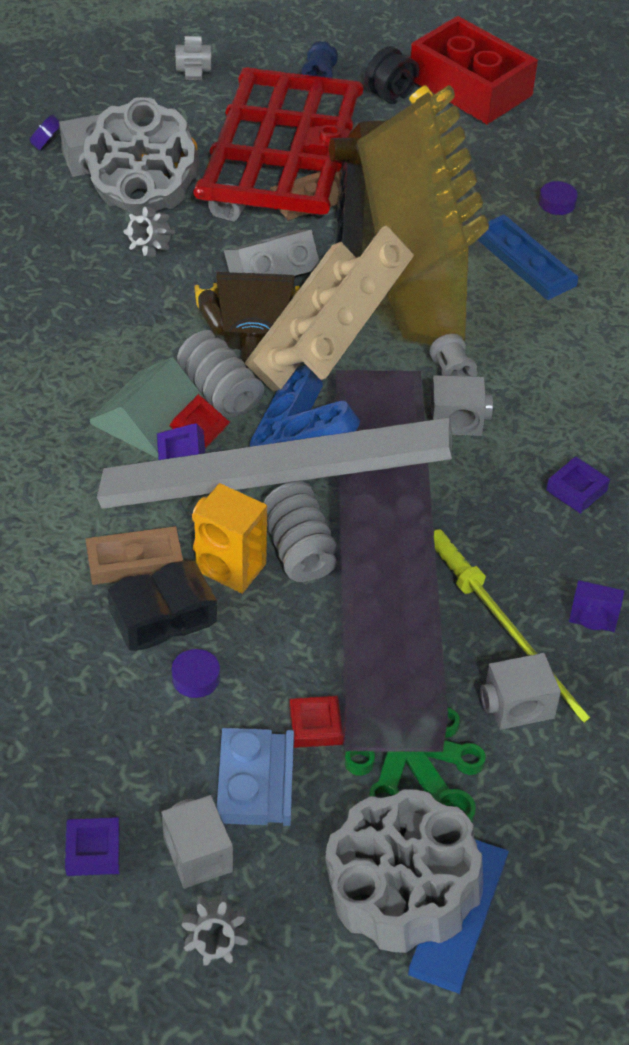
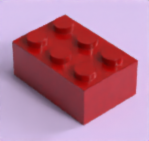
[410,16,538,124]

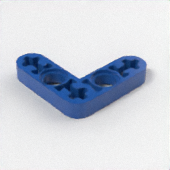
[250,365,360,447]

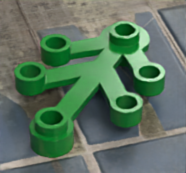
[344,678,486,824]

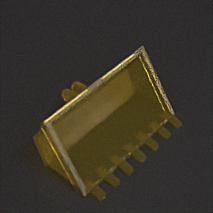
[357,85,489,345]

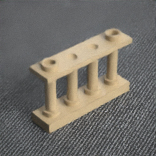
[245,225,414,391]

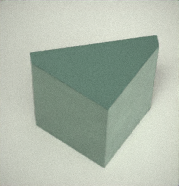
[90,357,205,459]

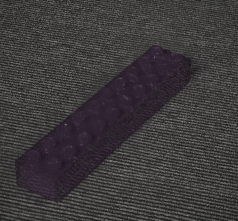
[334,370,448,752]

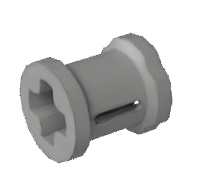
[429,334,478,377]

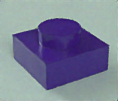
[157,423,205,460]
[546,456,610,514]
[569,580,625,632]
[65,817,120,876]

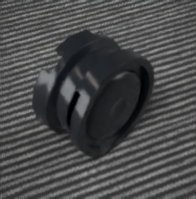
[365,46,419,104]

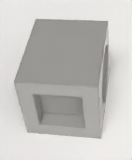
[430,375,493,436]
[480,653,561,730]
[161,795,233,889]

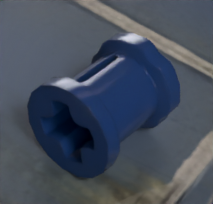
[302,41,338,78]

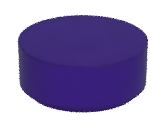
[29,115,60,151]
[539,181,578,215]
[172,649,220,698]

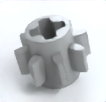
[176,36,211,80]
[124,207,175,257]
[182,893,249,966]

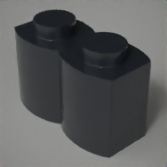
[108,561,217,651]

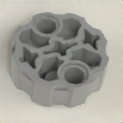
[83,97,199,216]
[325,789,483,953]

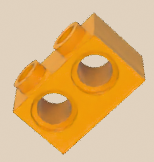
[192,483,267,594]

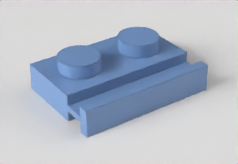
[217,728,294,826]

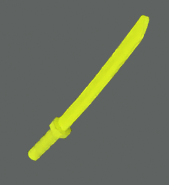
[428,529,590,723]

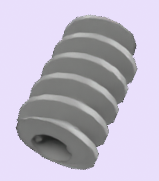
[177,330,264,418]
[264,481,337,582]

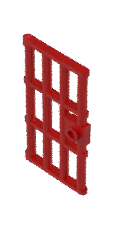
[193,67,364,215]

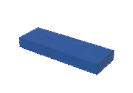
[474,214,579,300]
[408,840,509,994]

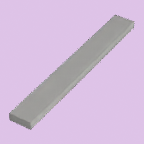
[97,418,452,508]

